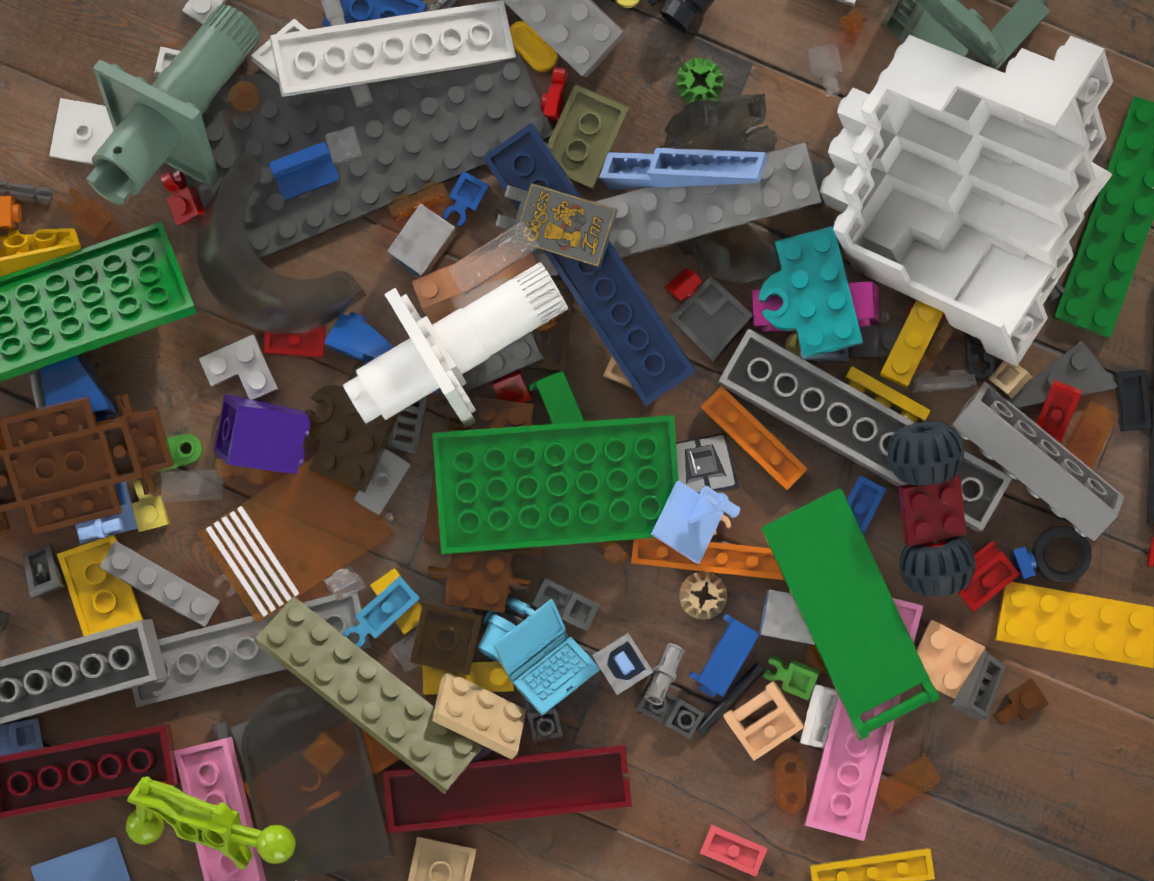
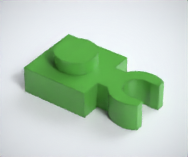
[763,656,821,701]

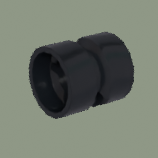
[659,0,714,35]

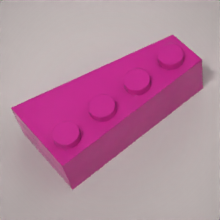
[752,281,882,333]

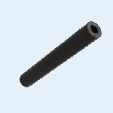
[696,663,765,736]

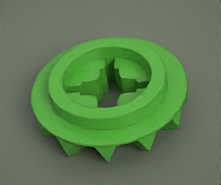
[676,57,723,105]

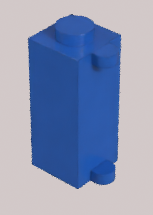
[689,614,760,698]

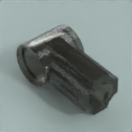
[720,125,778,153]

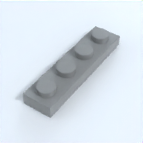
[99,541,220,628]

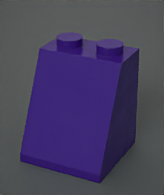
[213,394,310,474]

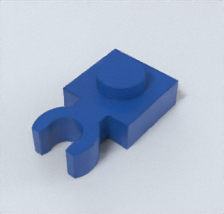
[443,171,490,228]

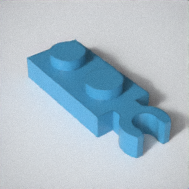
[343,576,420,648]

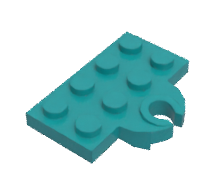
[759,226,863,359]

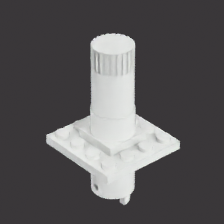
[343,262,568,428]

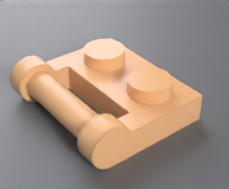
[723,681,804,761]

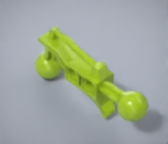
[125,777,296,870]

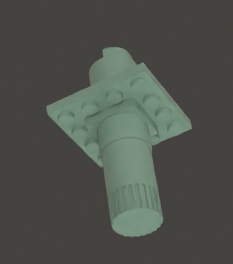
[86,4,261,205]

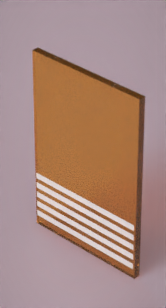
[197,458,393,623]

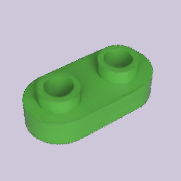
[157,434,203,472]

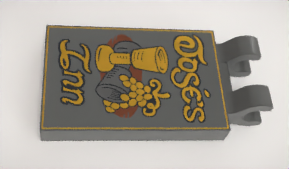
[495,183,618,268]

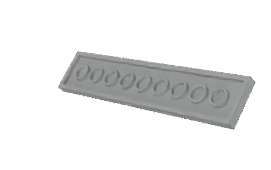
[531,143,822,277]

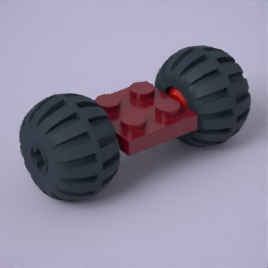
[887,421,976,597]

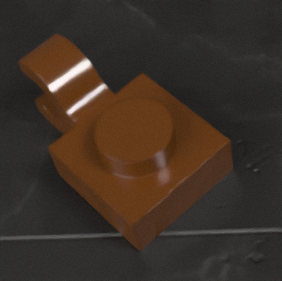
[993,679,1049,725]

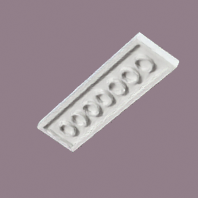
[270,0,516,97]

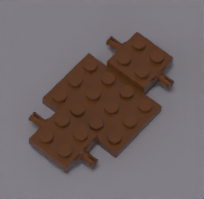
[0,393,174,535]
[424,396,545,613]

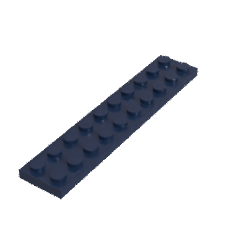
[482,123,697,406]

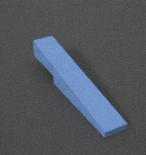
[599,148,768,190]

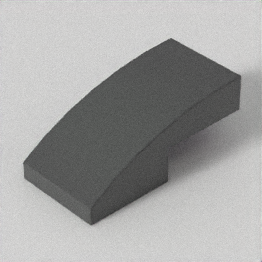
[530,577,600,631]

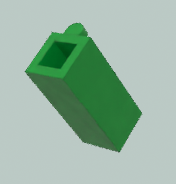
[527,370,584,424]

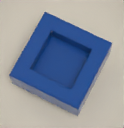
[1009,546,1037,579]

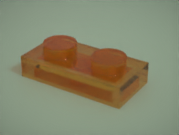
[388,182,449,221]

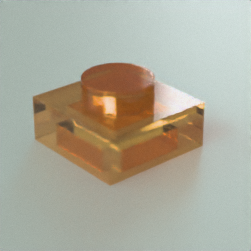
[302,731,346,776]

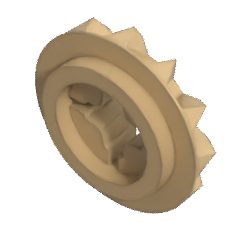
[679,572,727,620]

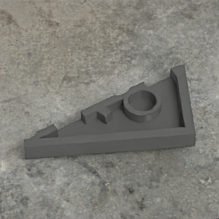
[1007,341,1117,408]

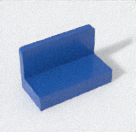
[269,142,340,200]

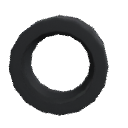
[1031,526,1092,583]

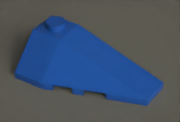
[324,312,441,395]

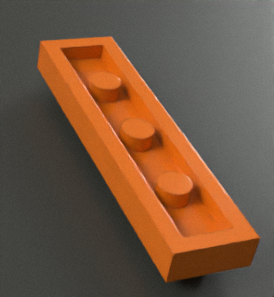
[700,386,808,491]

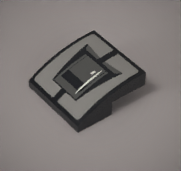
[676,432,739,494]

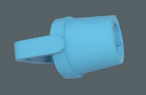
[477,597,535,663]

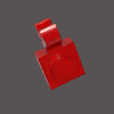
[161,171,205,226]

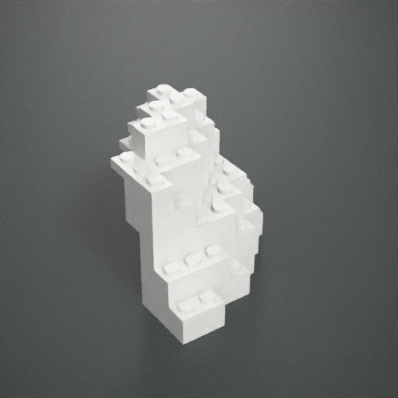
[819,35,1113,367]

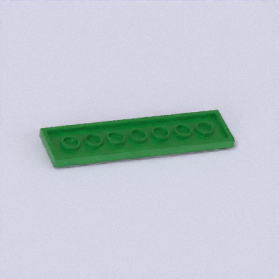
[1052,96,1154,339]

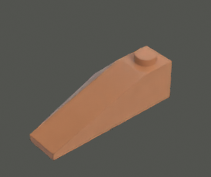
[411,241,538,324]

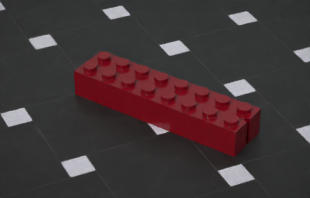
[383,744,632,833]

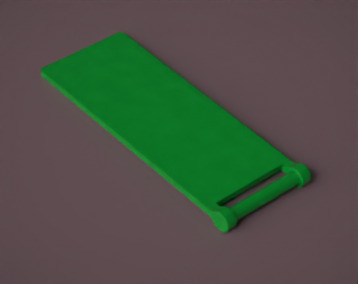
[761,489,940,741]

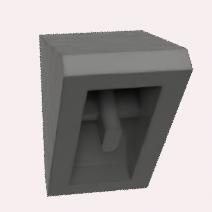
[23,543,67,598]

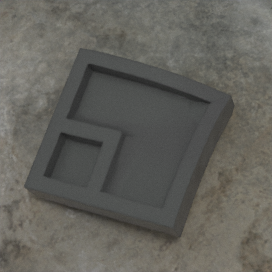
[669,276,754,364]

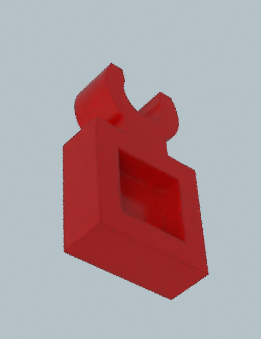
[541,67,569,123]

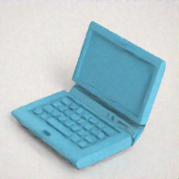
[493,599,600,715]

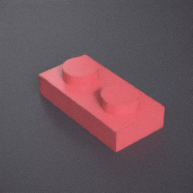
[700,824,768,877]

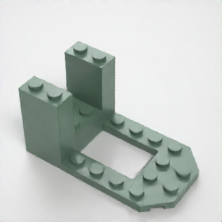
[881,0,1050,70]

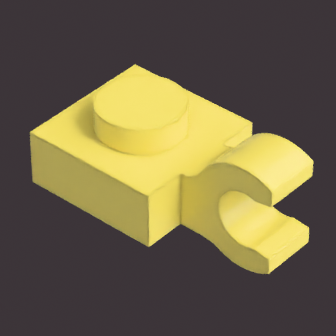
[131,479,170,532]

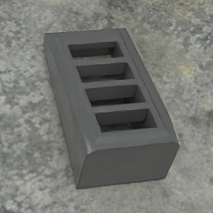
[387,395,429,454]
[952,652,1006,720]

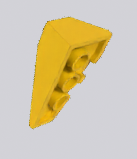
[0,228,81,277]

